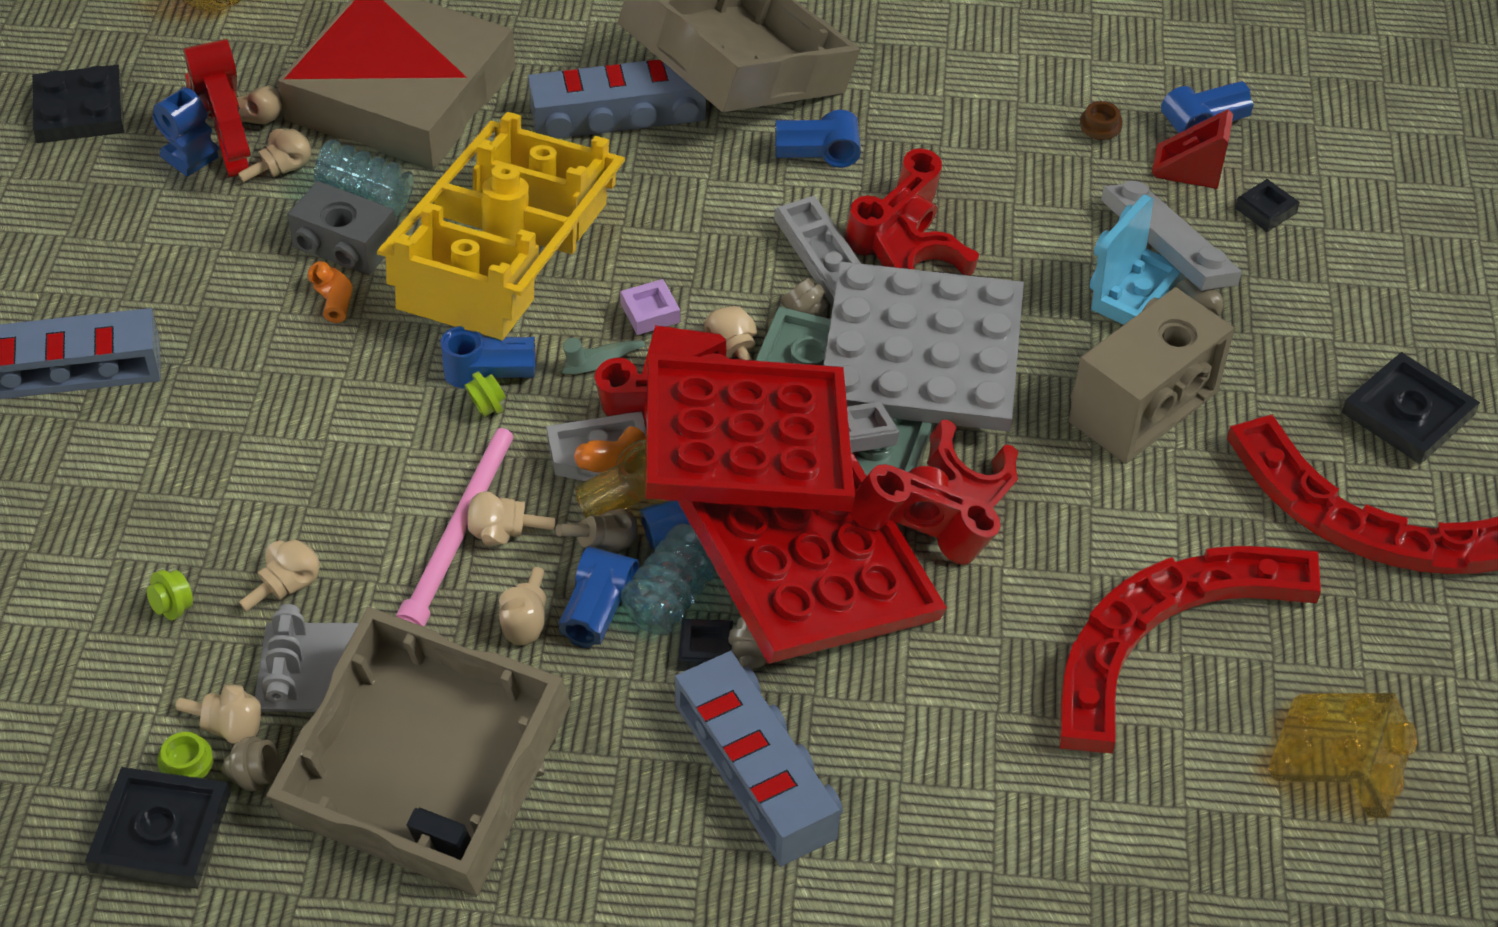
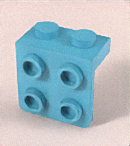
[1090,194,1185,325]

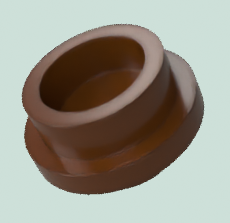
[1080,101,1123,140]

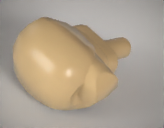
[237,85,282,124]
[238,129,312,183]
[704,306,757,360]
[468,491,555,546]
[238,539,320,612]
[498,567,546,646]
[176,684,261,744]

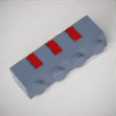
[528,59,706,139]
[0,308,161,399]
[675,651,843,867]

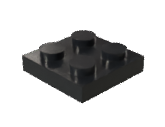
[32,64,125,143]
[1342,352,1480,465]
[85,767,231,889]

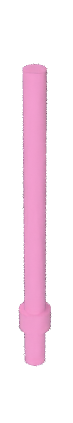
[396,428,514,627]

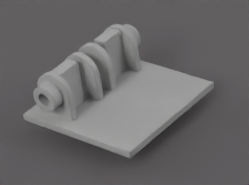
[255,604,359,712]

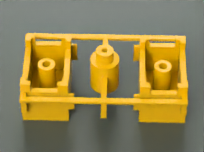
[377,112,625,341]

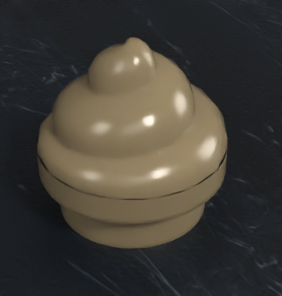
[780,277,827,318]
[728,618,766,671]
[221,736,280,792]

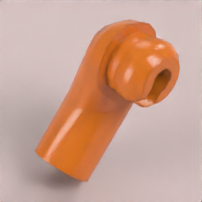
[307,261,353,323]
[574,426,646,474]

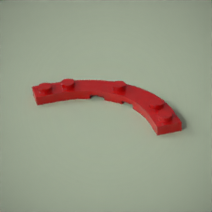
[1227,414,1498,574]
[1059,546,1321,754]

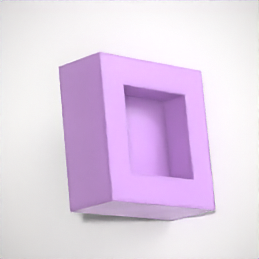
[620,279,680,335]

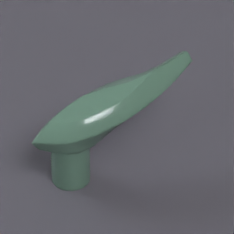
[562,338,646,374]

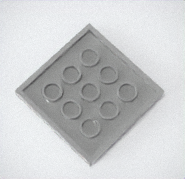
[824,262,1024,432]

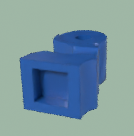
[152,87,219,177]

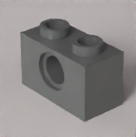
[287,181,396,276]

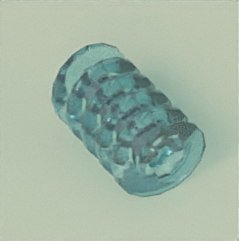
[314,139,414,217]
[621,524,717,636]

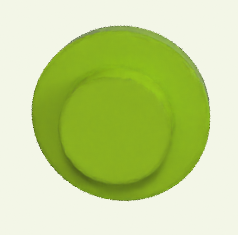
[464,371,506,417]
[147,570,193,620]
[157,732,214,778]

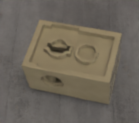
[1068,287,1235,464]

